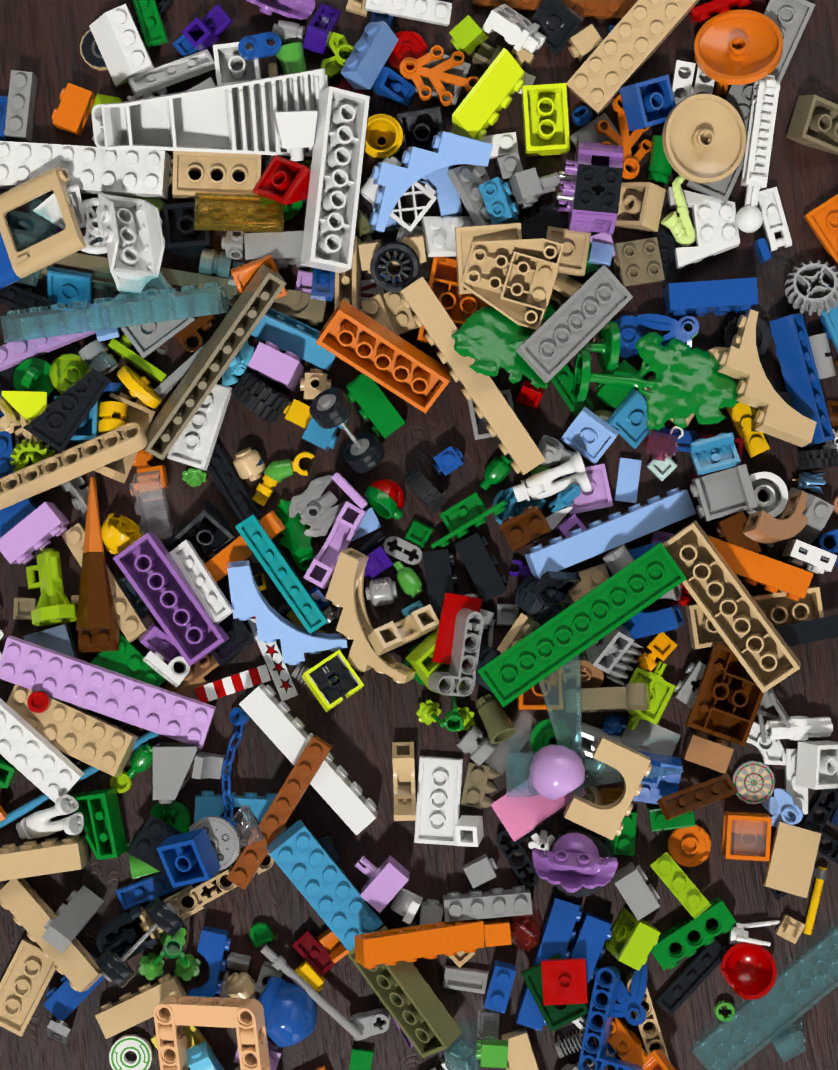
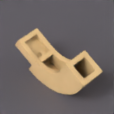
[392,742,416,821]

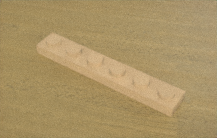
[61,523,148,643]

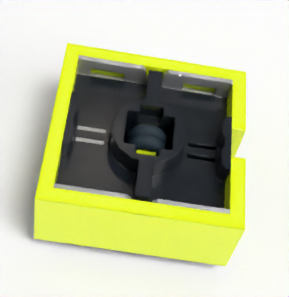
[302,650,364,712]

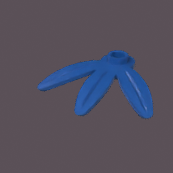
[636,314,699,349]
[589,962,648,1026]

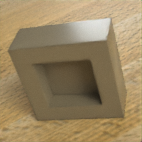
[13,597,37,620]

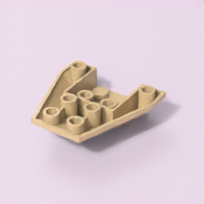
[461,238,564,330]

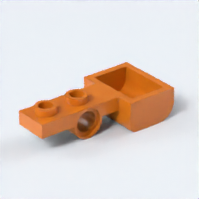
[599,1017,675,1070]

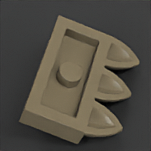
[460,761,500,809]

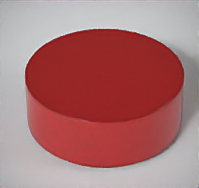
[27,691,51,713]

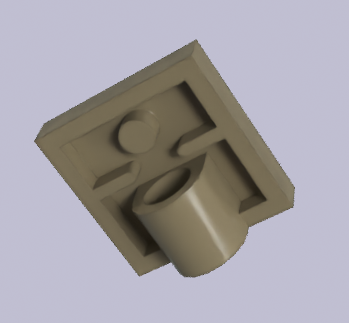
[613,237,665,287]

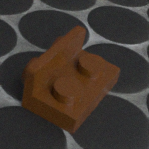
[499,505,552,552]

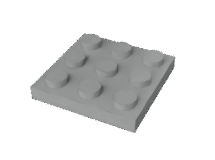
[104,271,196,358]

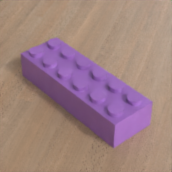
[113,532,230,666]

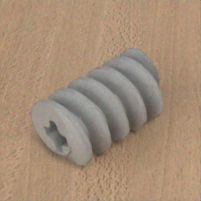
[603,642,644,686]

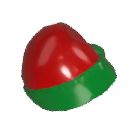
[364,479,404,520]

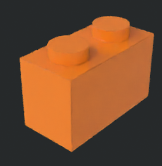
[52,83,96,137]

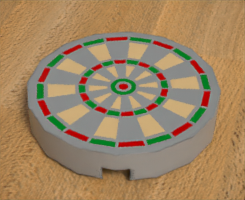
[731,760,776,804]

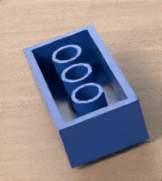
[663,277,758,319]

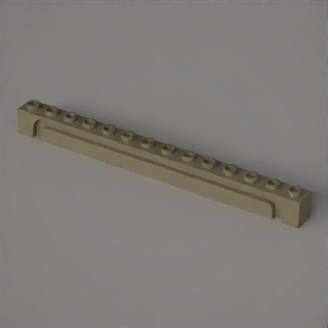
[27,244,328,327]

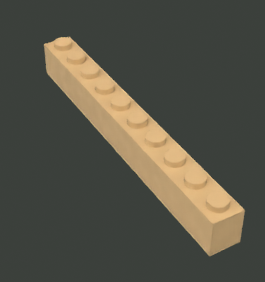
[400,276,546,475]

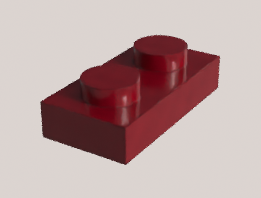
[292,929,337,977]

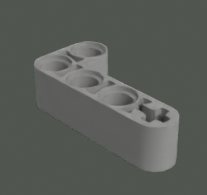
[428,608,484,696]

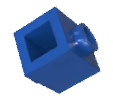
[432,446,464,477]

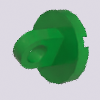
[13,358,55,398]

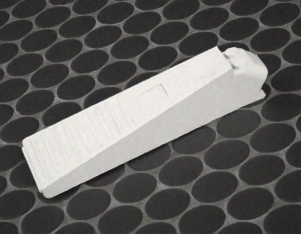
[92,68,328,157]

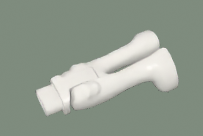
[512,452,592,502]
[16,794,84,839]

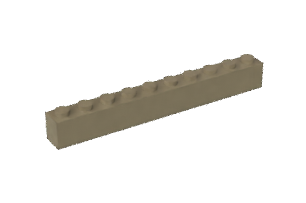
[144,264,287,460]

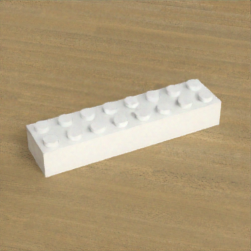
[300,86,370,273]
[0,141,171,199]
[239,683,377,836]

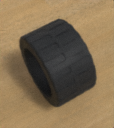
[548,825,614,898]

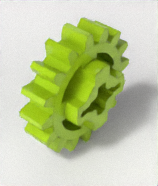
[10,438,56,472]

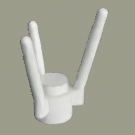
[729,920,780,946]

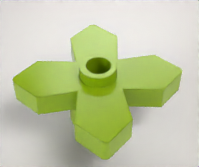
[320,32,355,82]

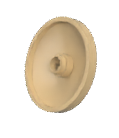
[662,94,746,184]

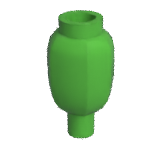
[393,560,423,598]

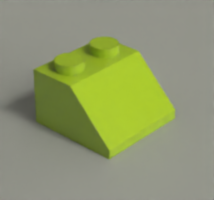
[603,907,661,971]

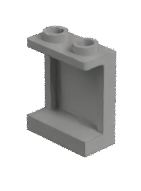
[690,464,758,522]

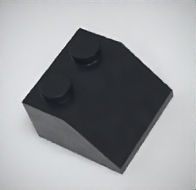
[397,104,445,153]

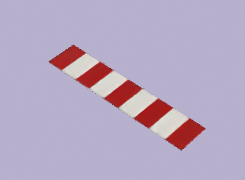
[195,664,273,703]

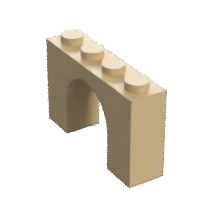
[564,734,652,840]

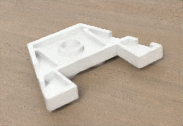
[667,187,740,269]

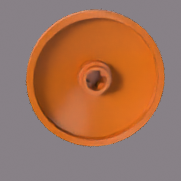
[694,10,783,85]

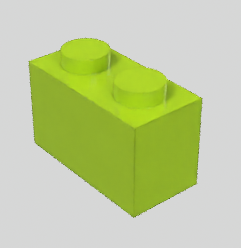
[449,15,488,55]

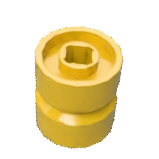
[98,401,128,435]

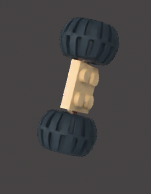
[474,575,568,693]

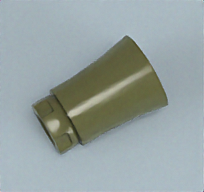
[476,694,518,744]

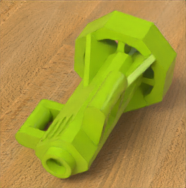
[26,548,78,626]

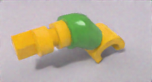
[253,451,315,506]

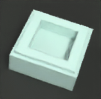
[646,451,677,481]

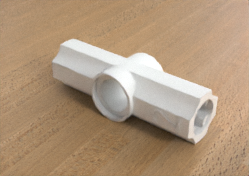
[764,716,833,741]

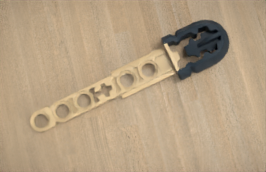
[96,853,274,961]

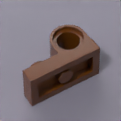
[174,310,216,354]

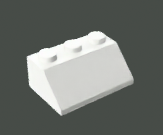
[89,4,154,87]

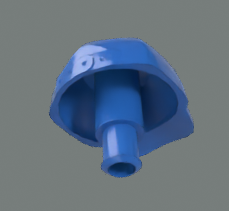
[258,976,317,1048]

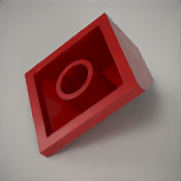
[252,155,311,205]

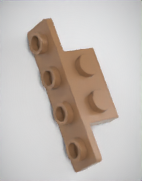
[161,652,219,700]

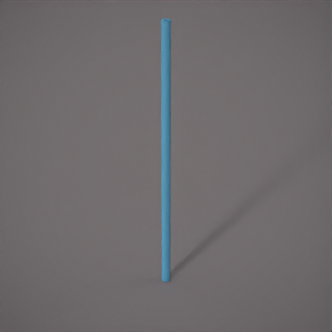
[0,731,160,828]

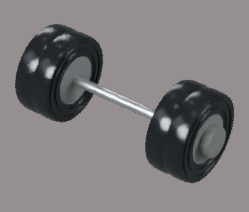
[309,388,385,473]
[95,897,184,988]

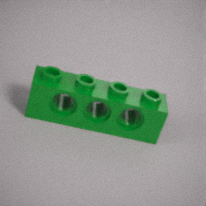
[651,896,737,970]

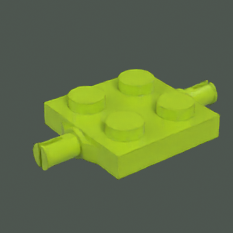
[626,661,676,731]

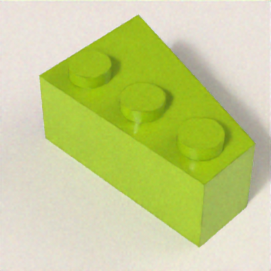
[405,627,450,694]

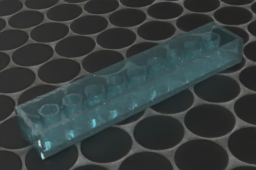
[0,282,230,343]

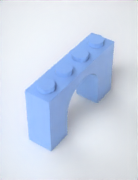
[367,165,463,233]

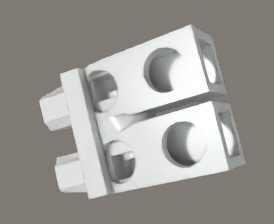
[482,4,547,54]
[671,60,715,105]

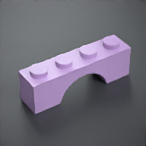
[303,501,367,589]

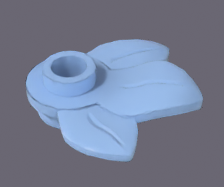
[761,788,803,827]

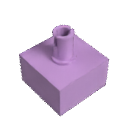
[354,855,409,913]

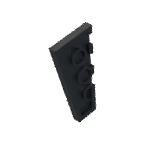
[23,367,111,453]

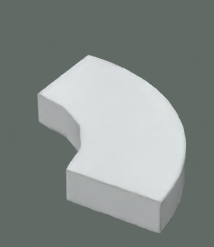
[747,721,786,765]

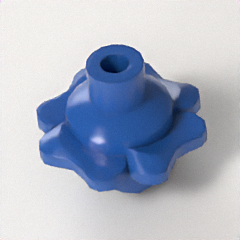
[602,715,626,736]

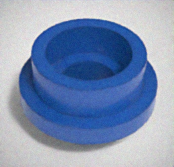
[572,106,593,126]

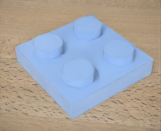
[561,407,620,465]

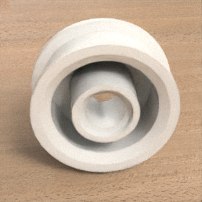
[743,472,788,517]

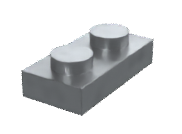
[46,1019,71,1045]

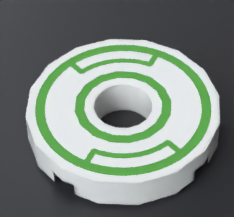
[109,1034,153,1070]

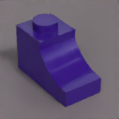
[303,3,341,55]
[364,546,393,579]

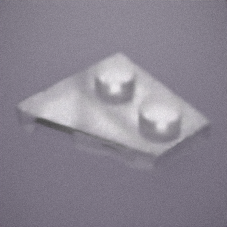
[233,805,264,848]

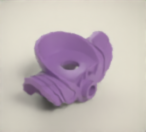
[246,0,316,20]
[532,833,618,893]

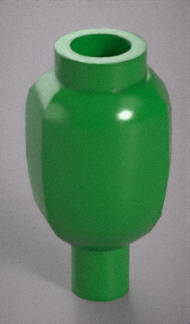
[480,454,512,491]
[126,742,155,778]

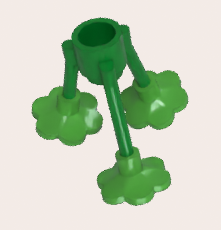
[138,927,201,982]

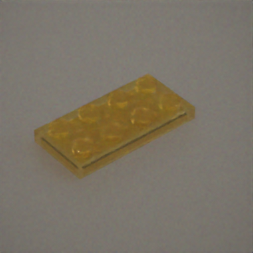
[194,193,284,233]

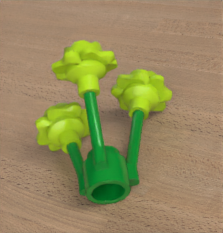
[416,681,475,732]

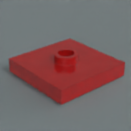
[541,957,588,1006]

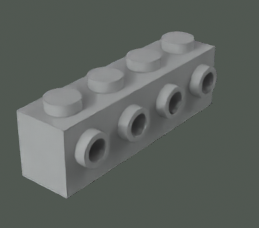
[443,886,533,922]

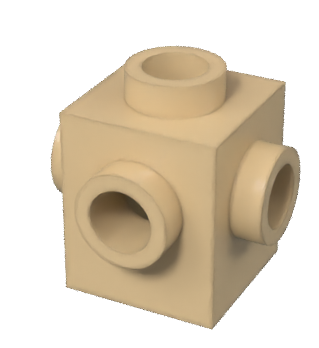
[300,369,332,401]

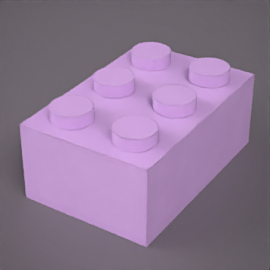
[248,341,304,391]
[0,502,70,564]

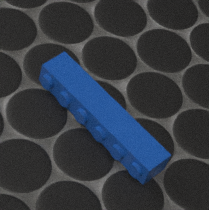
[769,313,835,448]
[515,894,582,1031]

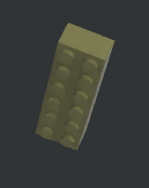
[347,926,463,1058]

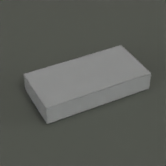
[442,965,488,994]

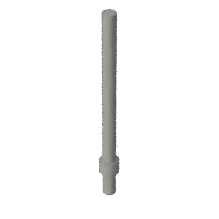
[260,945,363,1040]

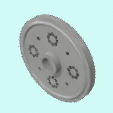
[189,816,241,870]

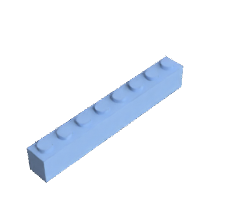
[525,487,696,579]

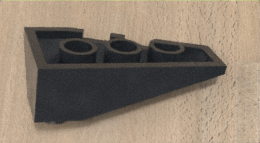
[163,499,236,560]

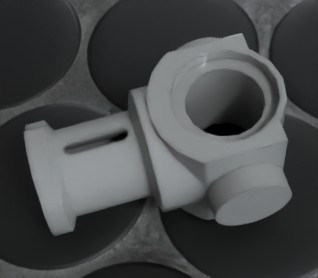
[538,435,580,467]

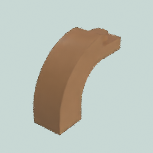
[742,491,809,544]

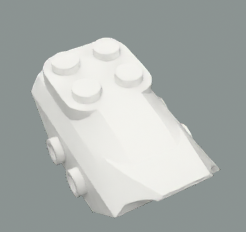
[96,193,165,293]

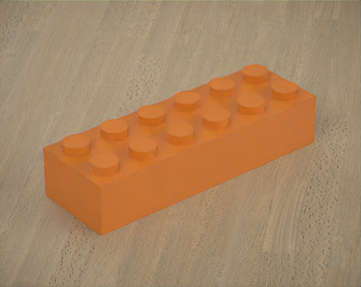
[316,299,451,414]

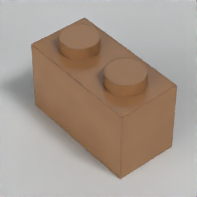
[681,731,734,774]

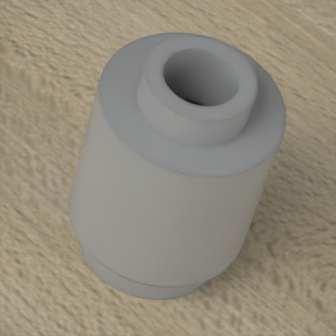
[272,20,305,44]

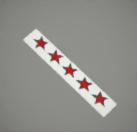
[248,616,298,701]

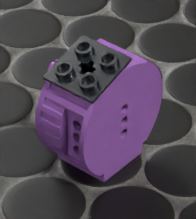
[556,141,623,235]

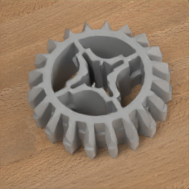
[785,259,838,316]

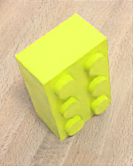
[521,83,570,157]

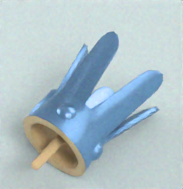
[792,472,826,494]

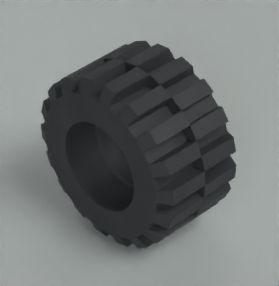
[231,369,290,423]

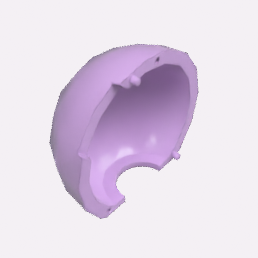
[529,744,585,800]

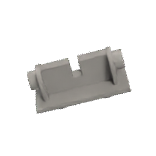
[60,476,89,514]

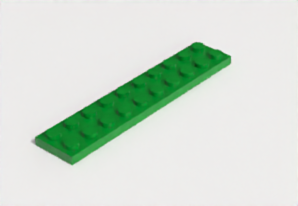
[477,542,687,707]

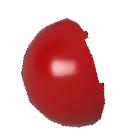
[720,942,777,1000]

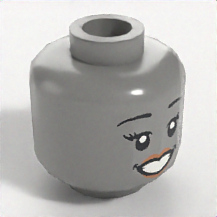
[365,577,398,606]

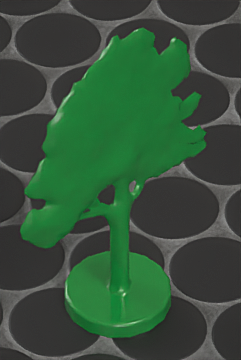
[451,304,621,389]
[573,332,739,431]

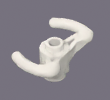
[80,198,107,254]

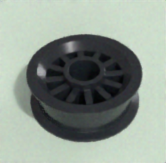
[370,241,419,292]

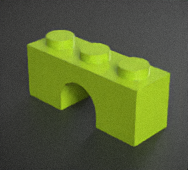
[650,852,712,919]

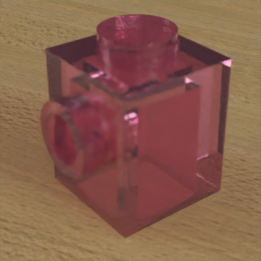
[644,431,679,462]

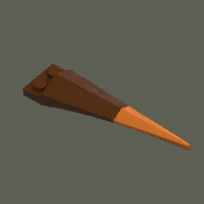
[76,477,120,653]

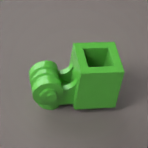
[476,1035,508,1068]

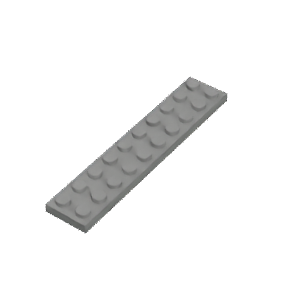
[686,0,815,202]

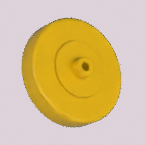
[117,366,162,409]

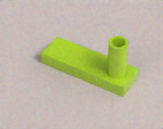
[108,333,168,384]

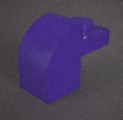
[182,4,233,50]

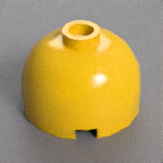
[101,513,145,554]

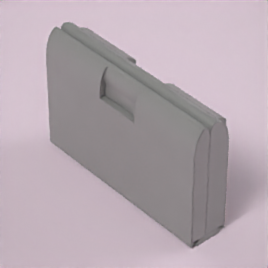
[620,714,681,756]

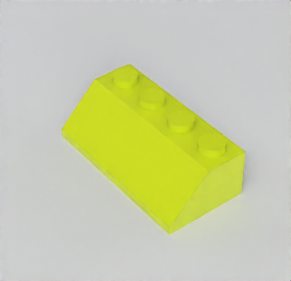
[452,48,525,141]

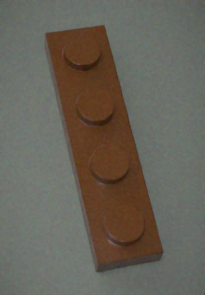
[657,773,738,821]

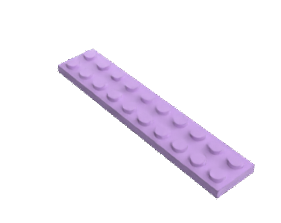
[0,635,216,749]

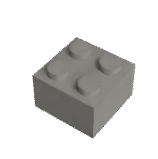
[612,862,661,921]

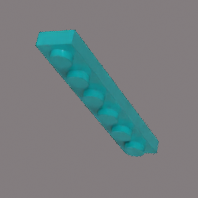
[235,513,328,634]

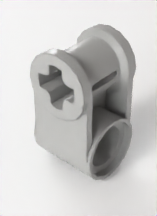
[348,1008,391,1041]

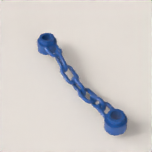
[220,707,249,828]

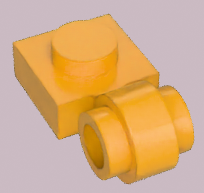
[637,632,678,672]

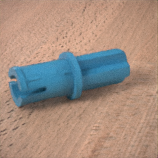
[548,484,582,514]

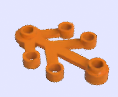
[400,45,479,106]
[595,95,652,180]

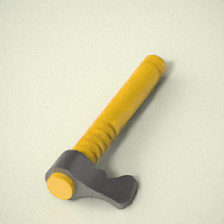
[803,866,828,935]

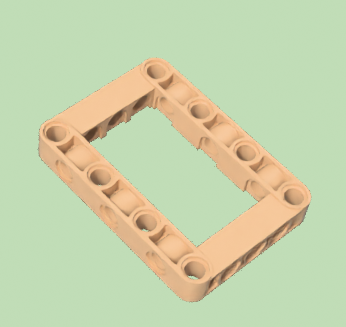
[154,995,271,1070]

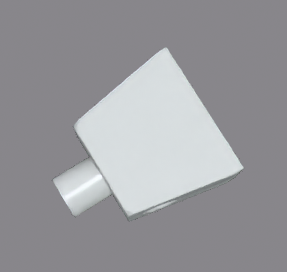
[273,110,317,161]

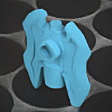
[221,339,254,386]

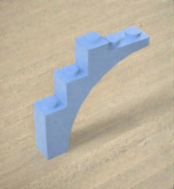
[370,131,493,232]
[227,560,347,665]

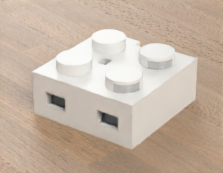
[782,539,837,574]

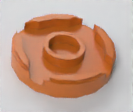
[667,824,711,867]

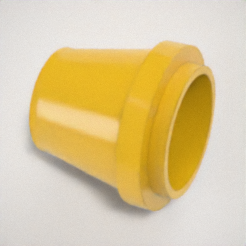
[364,114,403,159]

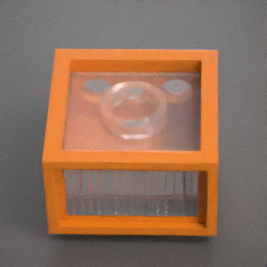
[721,811,772,861]

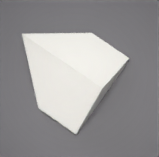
[32,185,86,230]

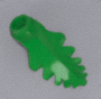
[275,498,316,571]

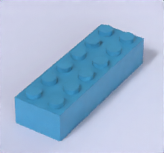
[266,820,383,952]

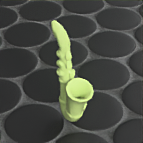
[661,175,696,247]

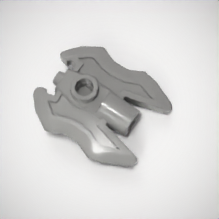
[289,475,353,537]

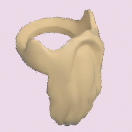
[0,396,19,434]

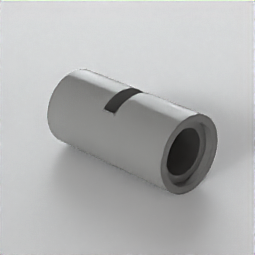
[809,333,836,379]

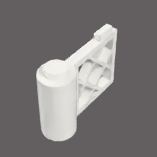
[359,156,437,233]

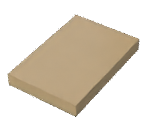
[763,822,821,898]

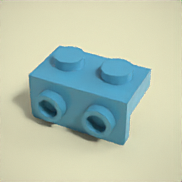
[479,177,520,224]
[690,432,740,476]

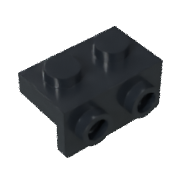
[532,571,582,606]

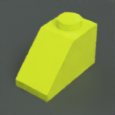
[2,391,48,422]

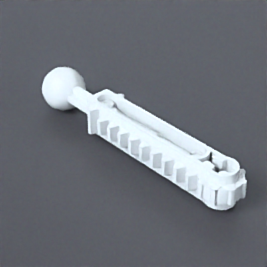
[735,75,780,233]

